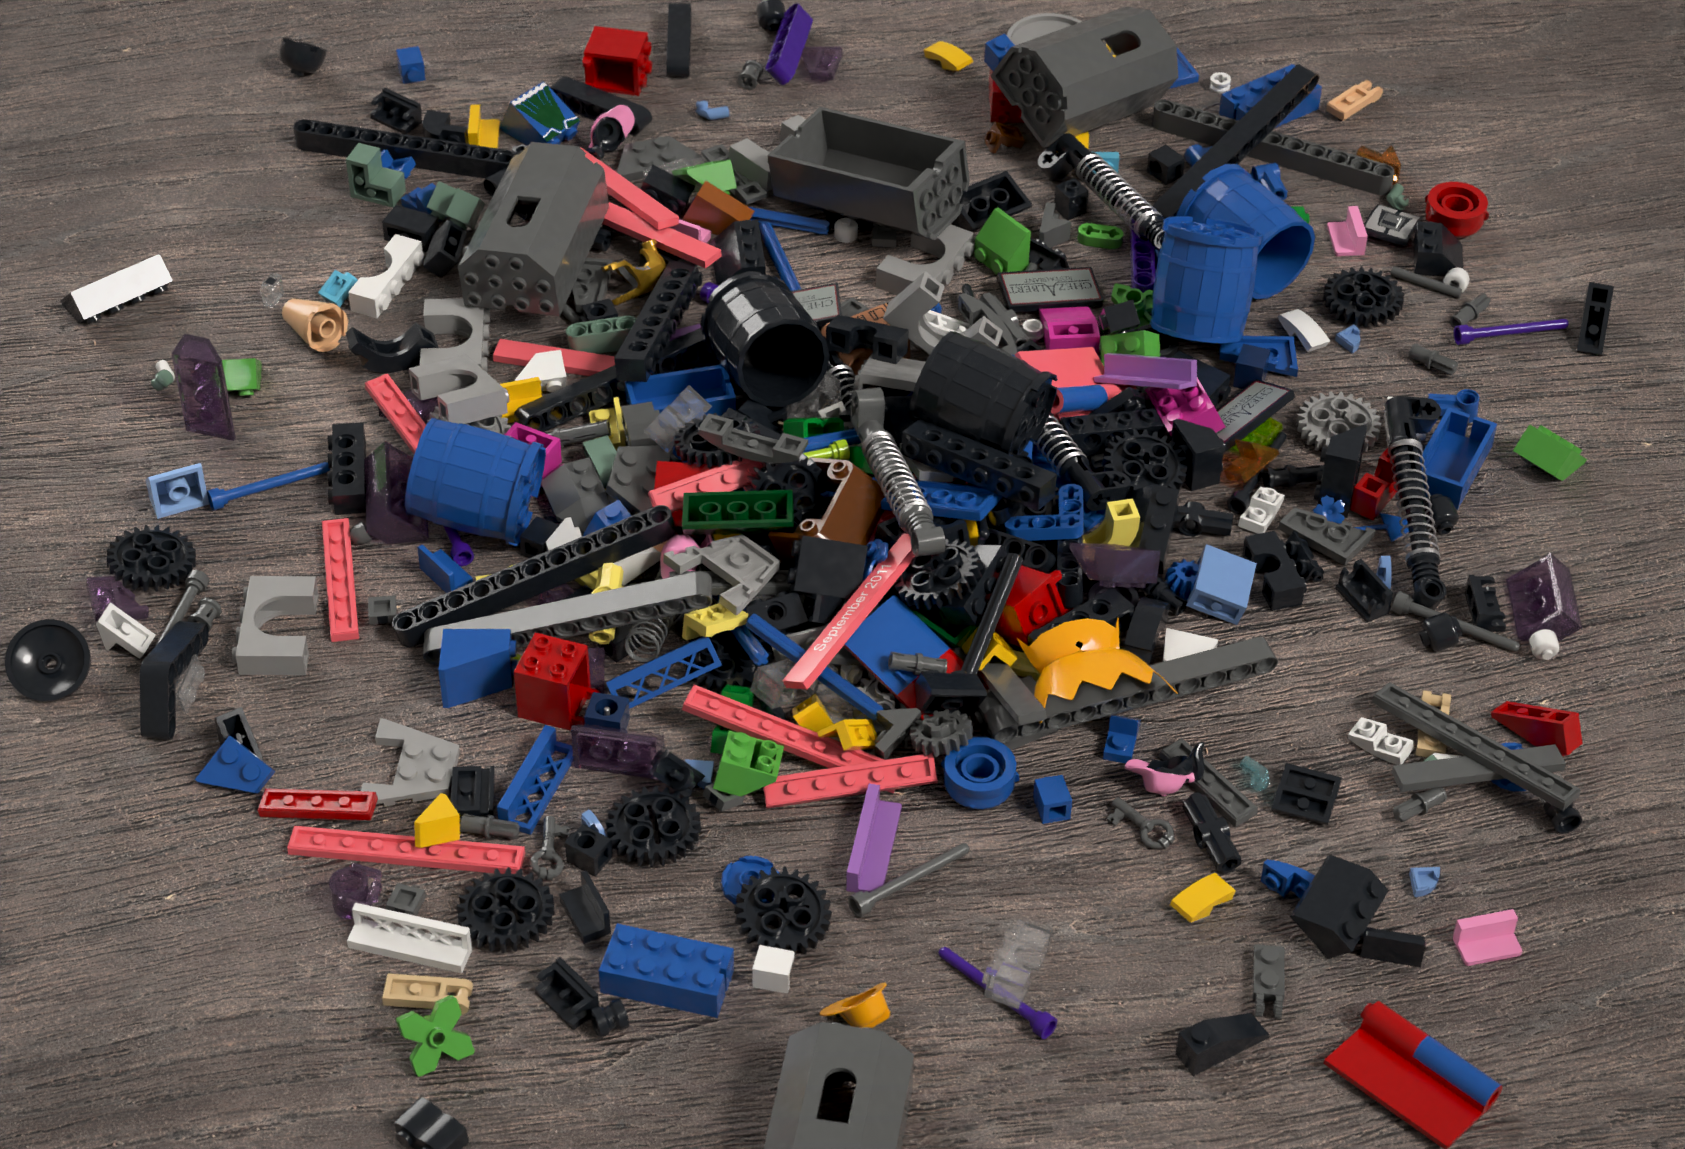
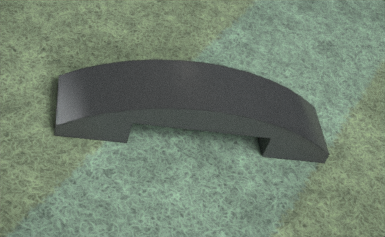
[701,144,767,204]
[958,293,1017,355]
[698,413,808,463]

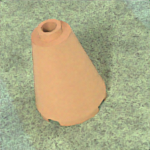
[282,299,348,352]

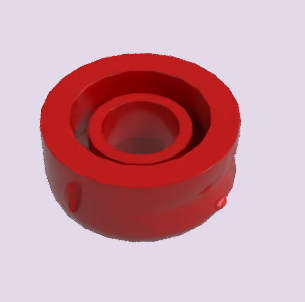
[1425,181,1489,238]

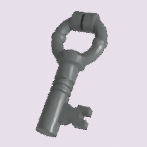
[1107,797,1175,849]
[530,816,570,881]

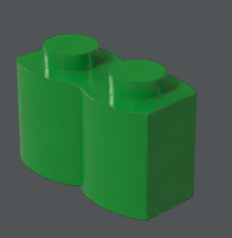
[783,417,844,438]

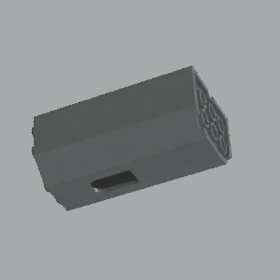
[990,7,1178,148]
[767,107,970,240]
[458,142,609,316]
[764,1022,914,1149]

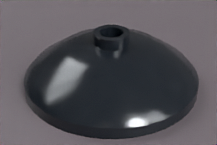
[5,619,91,702]

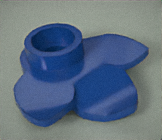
[862,539,888,581]

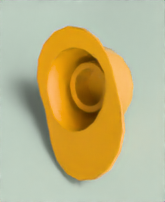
[820,982,890,1028]

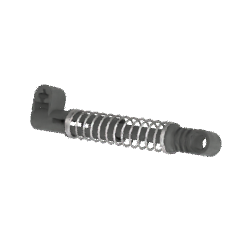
[851,387,945,557]

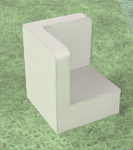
[752,945,795,993]

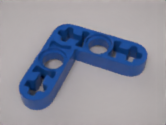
[1005,484,1084,541]

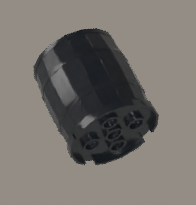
[700,271,829,407]
[909,331,1058,457]

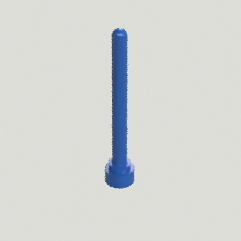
[207,462,331,511]

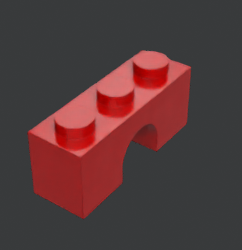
[1350,447,1398,521]

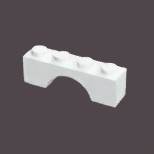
[348,234,424,318]

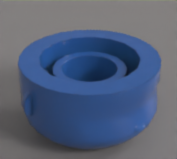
[941,737,1020,810]

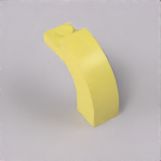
[1057,498,1140,569]

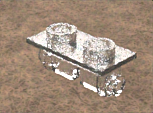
[176,654,205,714]

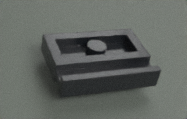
[451,765,495,818]

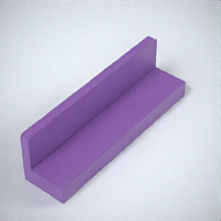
[1094,353,1197,389]
[846,783,902,892]

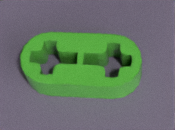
[1077,223,1123,249]

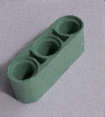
[566,316,637,354]
[582,435,616,489]

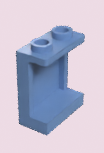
[1186,544,1257,625]

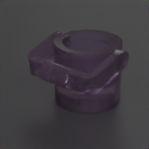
[329,863,382,919]

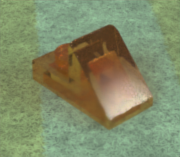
[1357,146,1401,185]
[1224,439,1280,483]

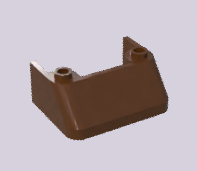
[768,457,887,566]

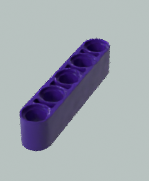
[765,3,813,86]
[1130,210,1155,293]

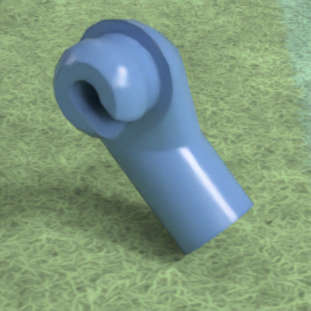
[696,100,729,120]

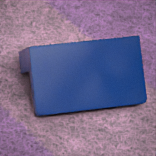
[417,545,473,593]

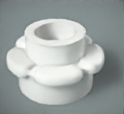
[1021,319,1044,341]

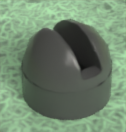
[350,521,372,545]

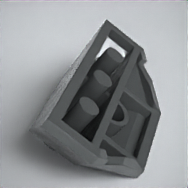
[541,457,609,534]

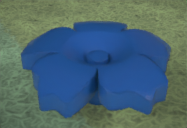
[1313,495,1345,524]

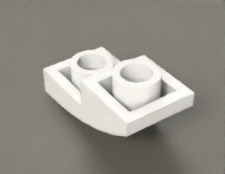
[1278,309,1330,352]
[1238,487,1285,534]
[1348,717,1414,765]

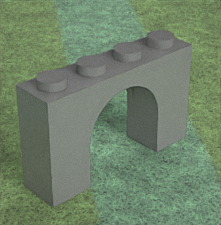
[729,115,806,191]
[876,225,975,295]
[883,271,1003,355]
[420,298,490,372]
[409,354,509,424]
[232,576,319,675]

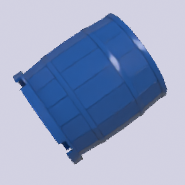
[1177,164,1315,299]
[1150,216,1263,343]
[405,418,546,546]

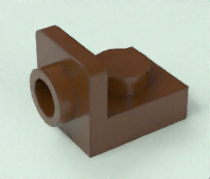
[985,122,1025,154]

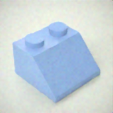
[145,463,209,519]

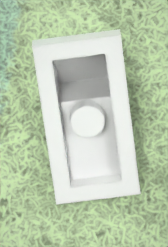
[96,603,156,659]

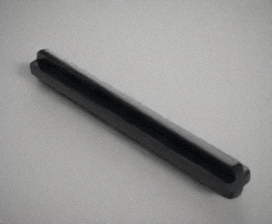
[961,553,1023,674]

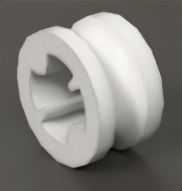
[1210,72,1231,94]

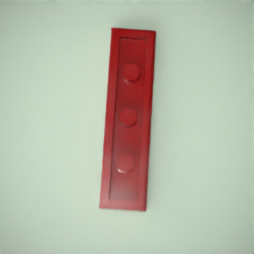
[257,788,378,820]

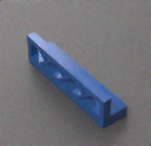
[606,636,722,709]
[497,725,578,835]

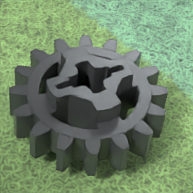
[910,709,973,757]

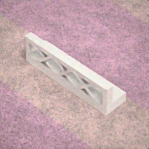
[347,903,472,973]

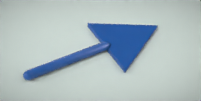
[1353,513,1409,542]

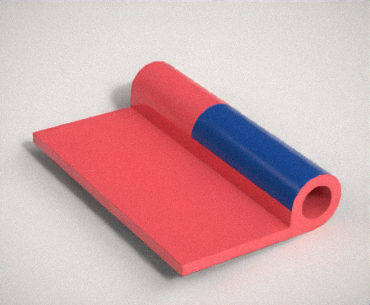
[1015,347,1137,414]

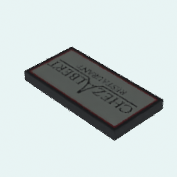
[997,267,1104,312]
[791,282,842,327]
[1216,379,1295,451]

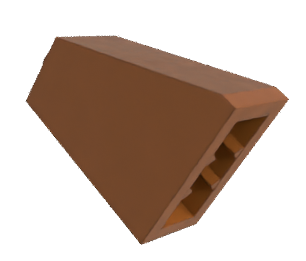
[682,181,755,235]

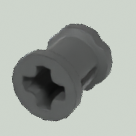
[738,60,763,90]
[188,598,222,631]

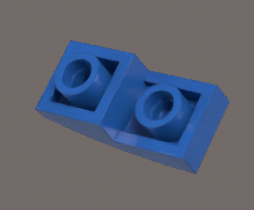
[1261,859,1315,899]

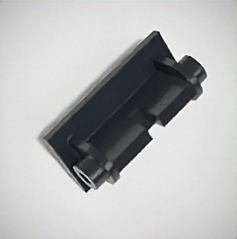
[1029,238,1069,270]
[1285,531,1324,582]

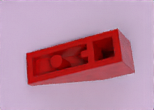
[1491,701,1583,756]

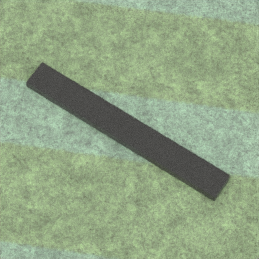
[1372,682,1581,811]

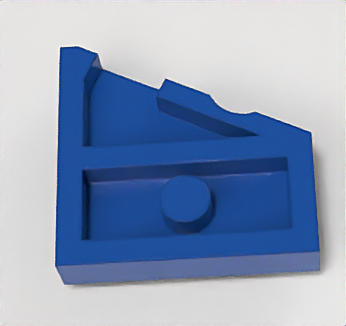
[195,736,276,794]

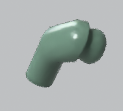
[1386,184,1409,211]

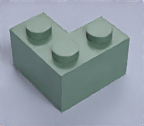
[346,143,406,207]
[427,181,485,230]

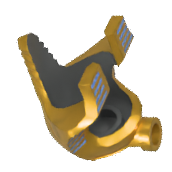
[601,239,666,305]

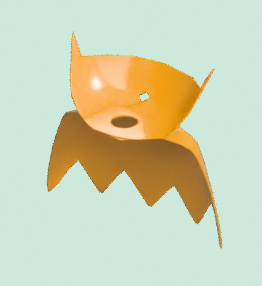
[1017,617,1178,724]

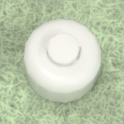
[834,218,858,243]
[1443,267,1470,292]
[1529,629,1559,660]

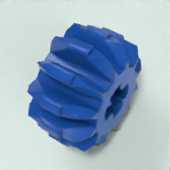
[1165,559,1199,600]

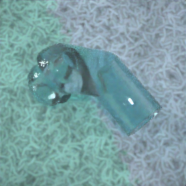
[1240,756,1269,791]

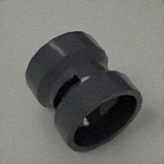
[1543,802,1583,834]
[589,998,629,1038]

